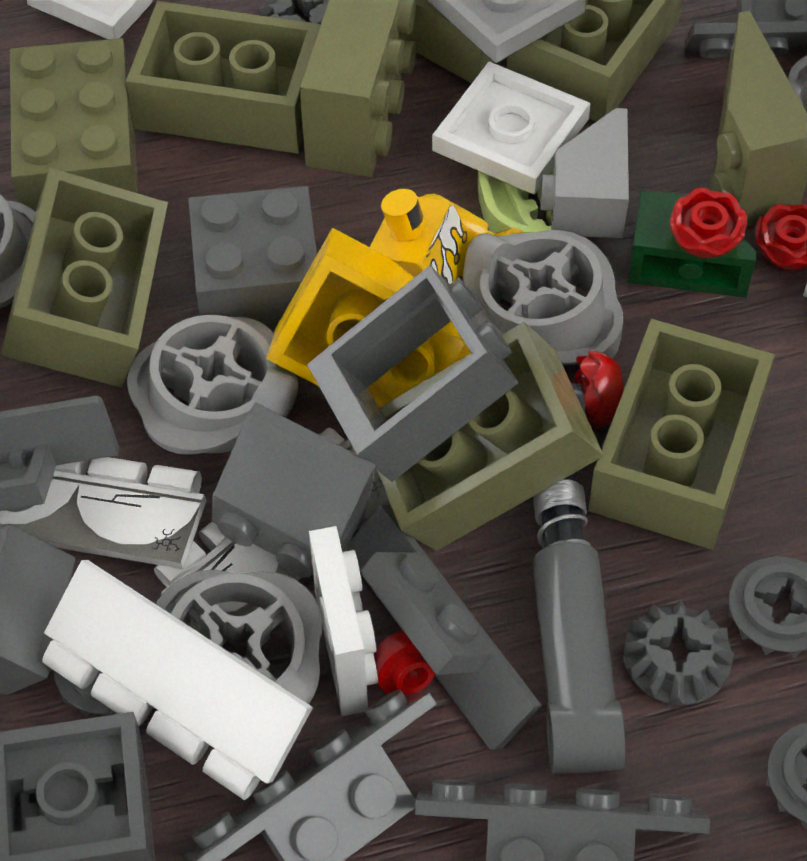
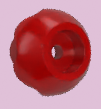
[670,188,747,258]
[755,204,807,270]
[574,350,623,430]

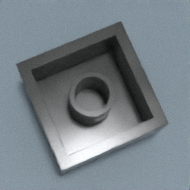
[188,186,317,330]

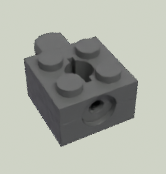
[0,712,155,861]

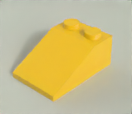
[266,228,471,408]

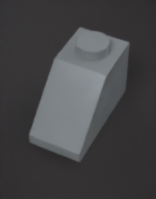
[540,108,629,238]

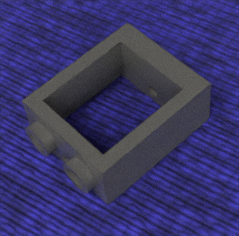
[307,265,519,482]

